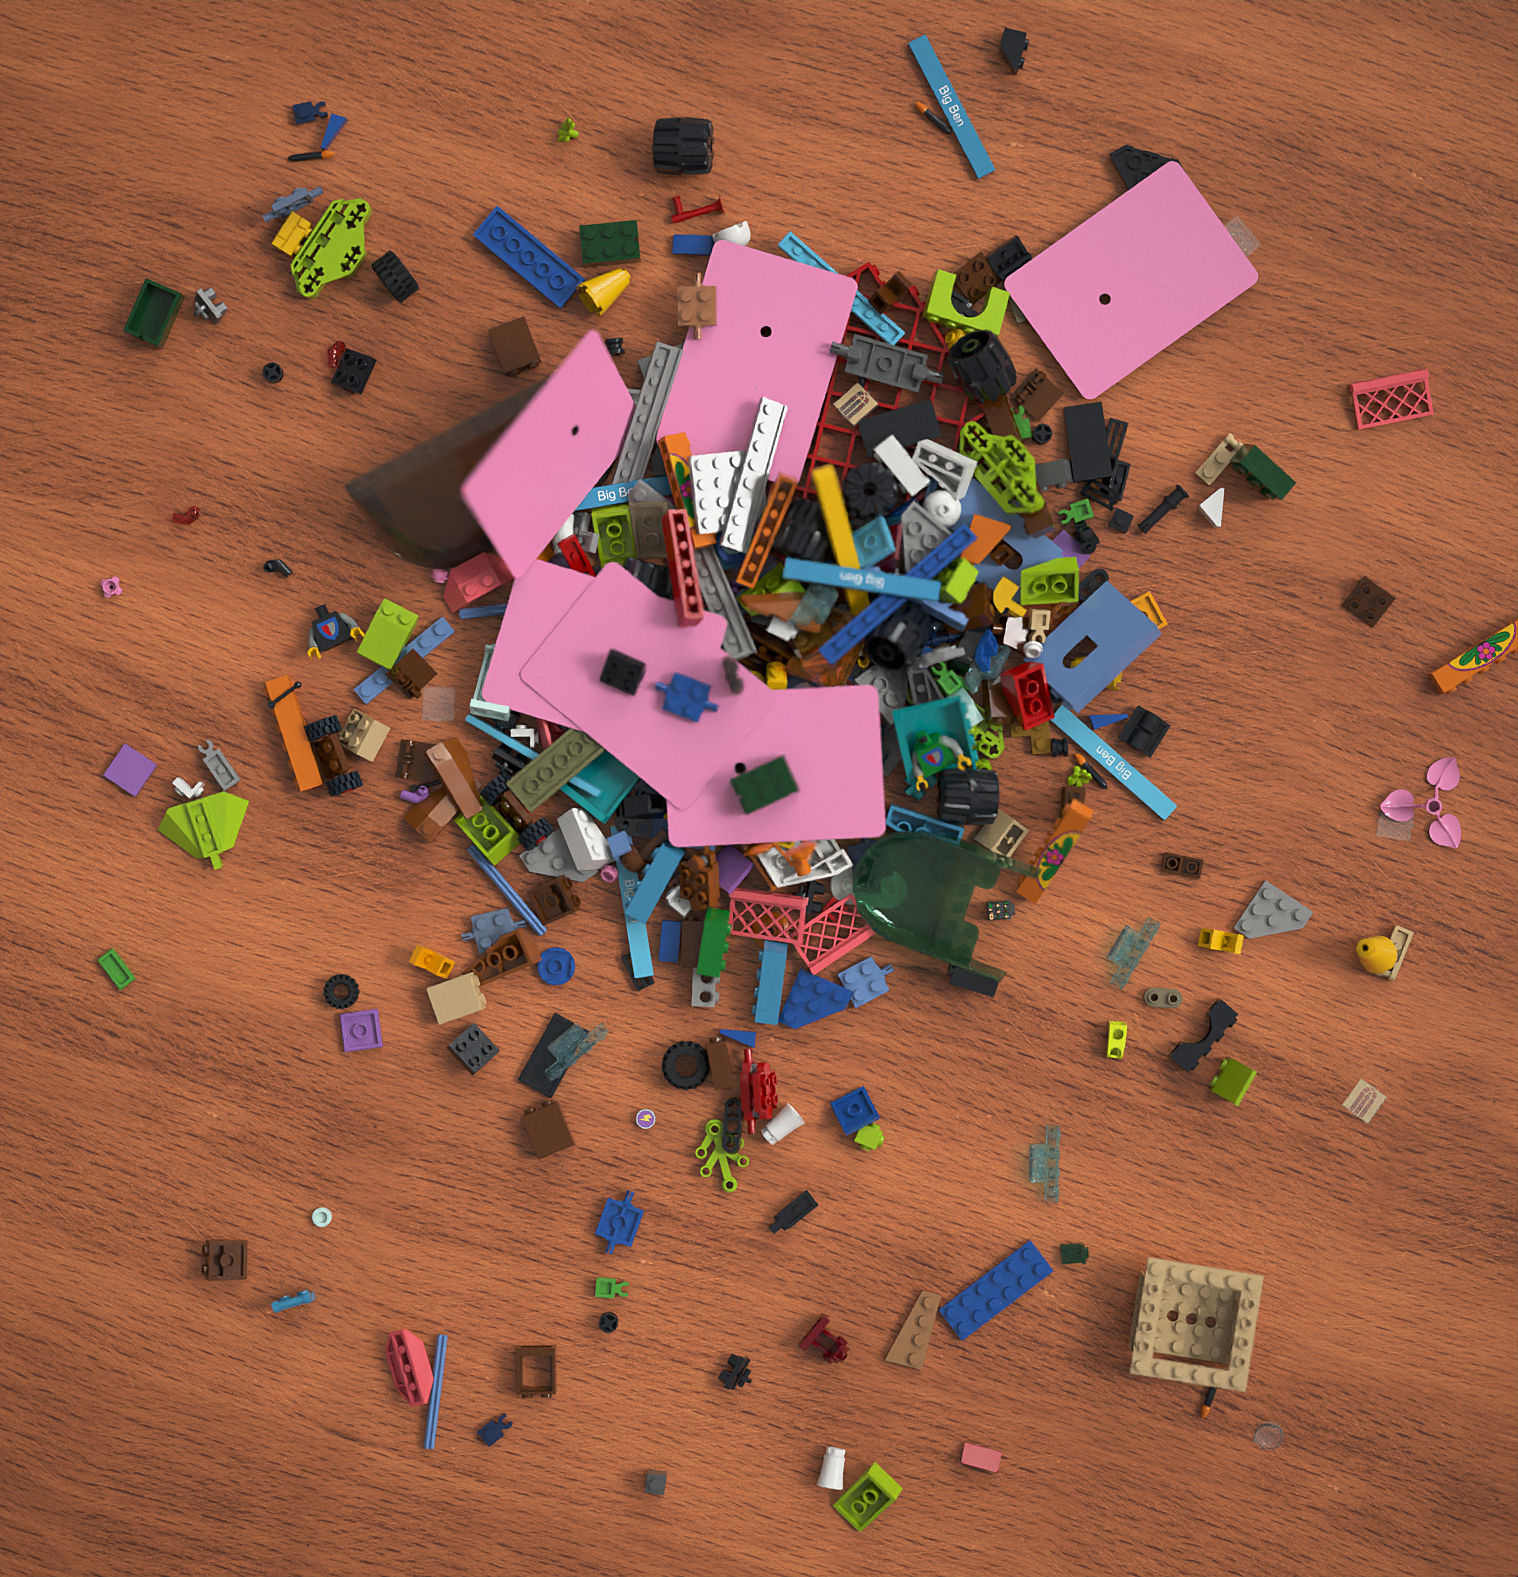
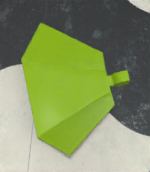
[158,791,249,870]

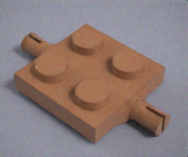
[678,273,717,340]

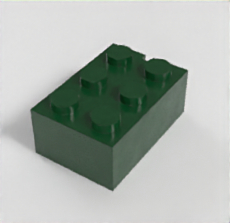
[579,220,641,268]
[123,278,185,349]
[1229,444,1296,500]
[730,754,801,815]

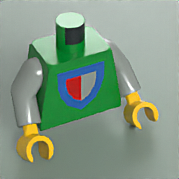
[911,730,971,791]

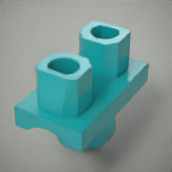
[903,774,938,800]

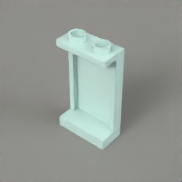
[470,644,511,721]

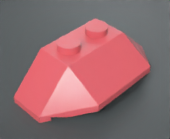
[443,552,515,614]
[385,1329,434,1407]

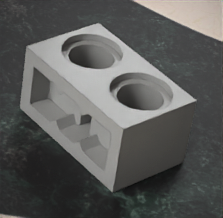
[691,967,720,1007]

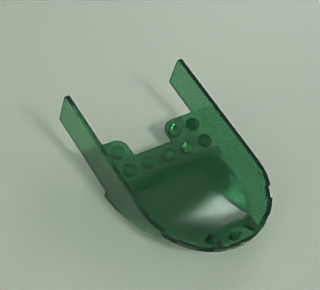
[853,831,1042,982]

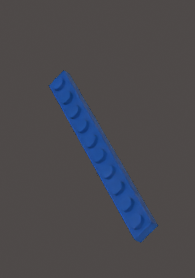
[818,524,977,666]

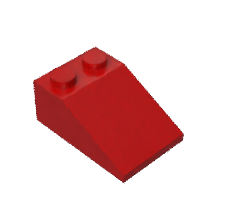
[999,661,1055,731]

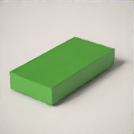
[97,948,137,990]

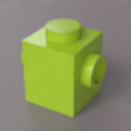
[854,1123,885,1151]

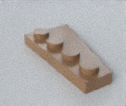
[884,1290,941,1370]

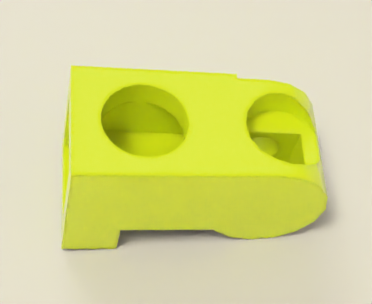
[1106,1021,1127,1059]

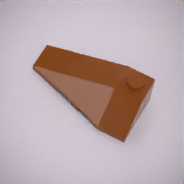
[739,591,821,633]
[424,737,483,820]
[403,778,482,843]
[462,928,542,987]

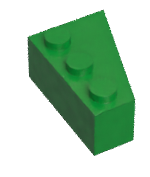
[697,907,732,978]

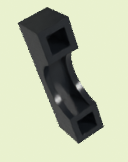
[1168,998,1238,1072]

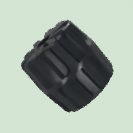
[653,117,714,176]
[947,329,1017,404]
[840,463,898,521]
[772,498,832,564]
[622,557,673,600]
[863,600,933,673]
[936,768,1000,825]

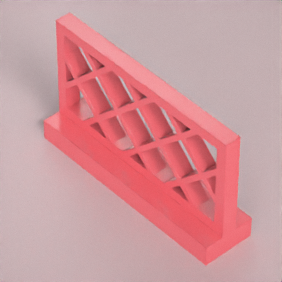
[1349,369,1434,430]
[728,887,809,944]
[789,893,877,975]

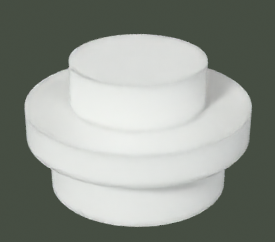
[1023,641,1042,658]

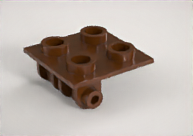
[953,252,1002,305]
[1010,368,1064,422]
[1342,576,1396,627]
[385,648,437,700]
[395,739,437,783]

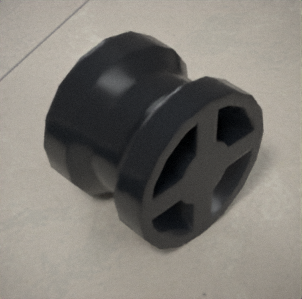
[604,338,625,357]
[263,362,284,383]
[1032,424,1052,445]
[1051,738,1068,757]
[599,1312,619,1333]

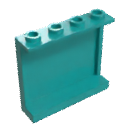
[892,695,979,785]
[560,750,641,824]

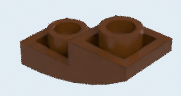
[1161,852,1204,879]

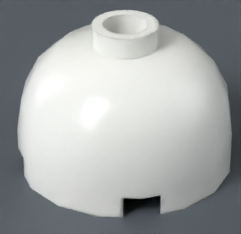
[711,221,751,246]
[923,490,961,528]

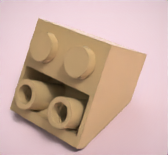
[338,708,390,762]
[974,809,1029,862]

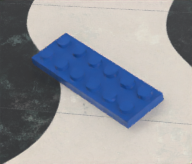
[473,206,585,309]
[938,1240,1054,1341]

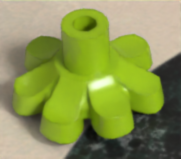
[558,117,579,142]
[1067,766,1092,787]

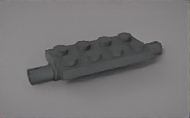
[830,334,944,393]

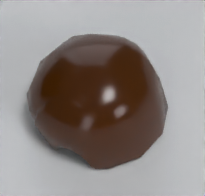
[620,844,646,872]

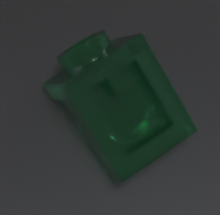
[1060,1242,1089,1264]

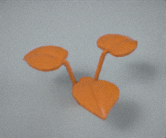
[743,840,816,877]

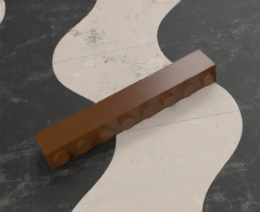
[979,394,1056,539]

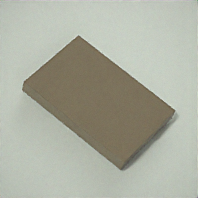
[629,501,669,559]

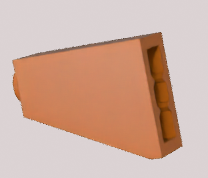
[960,514,1012,566]

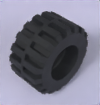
[371,250,419,303]
[662,1041,710,1090]

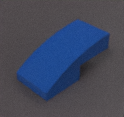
[672,234,714,256]
[975,629,998,673]
[659,920,682,963]

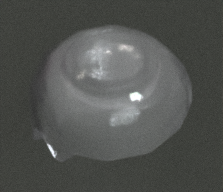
[1254,1421,1283,1449]

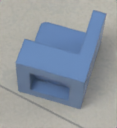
[607,831,633,865]

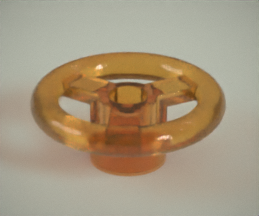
[1049,601,1078,632]

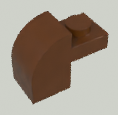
[868,271,912,315]

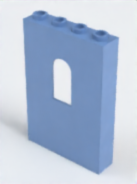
[947,478,1063,606]
[1023,581,1161,713]

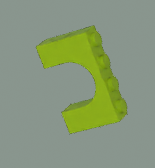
[922,269,1010,337]

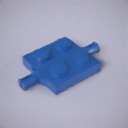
[655,672,719,722]
[595,1190,644,1254]

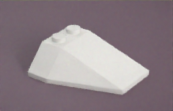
[757,839,853,888]

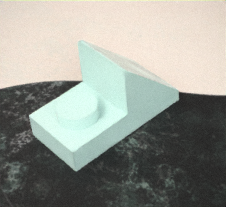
[947,687,984,727]

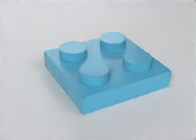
[851,516,896,569]

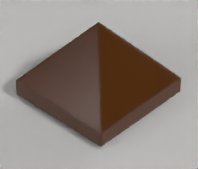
[990,544,1014,566]

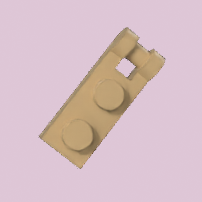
[1194,433,1243,486]
[1375,925,1414,982]

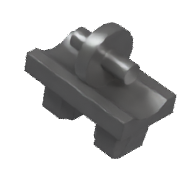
[193,287,228,325]

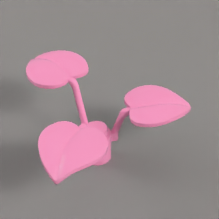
[1380,757,1461,848]

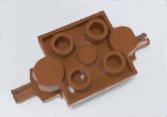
[679,845,720,917]

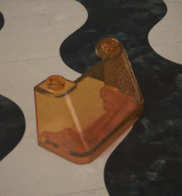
[785,602,864,688]

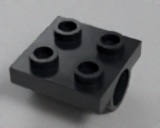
[331,348,377,395]
[599,648,647,696]
[1117,705,1171,758]
[447,1023,500,1076]

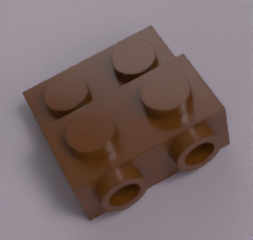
[527,874,581,926]
[202,1240,247,1281]

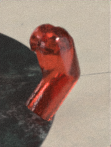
[327,341,346,368]
[172,506,200,525]

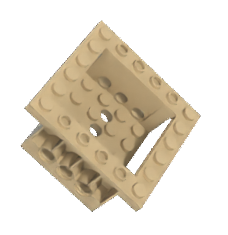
[1128,1257,1264,1392]

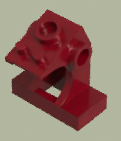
[799,1314,850,1364]

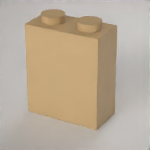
[426,972,486,1025]

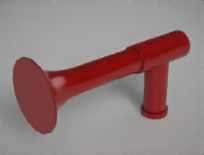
[671,195,725,224]

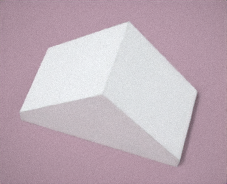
[1197,488,1224,528]

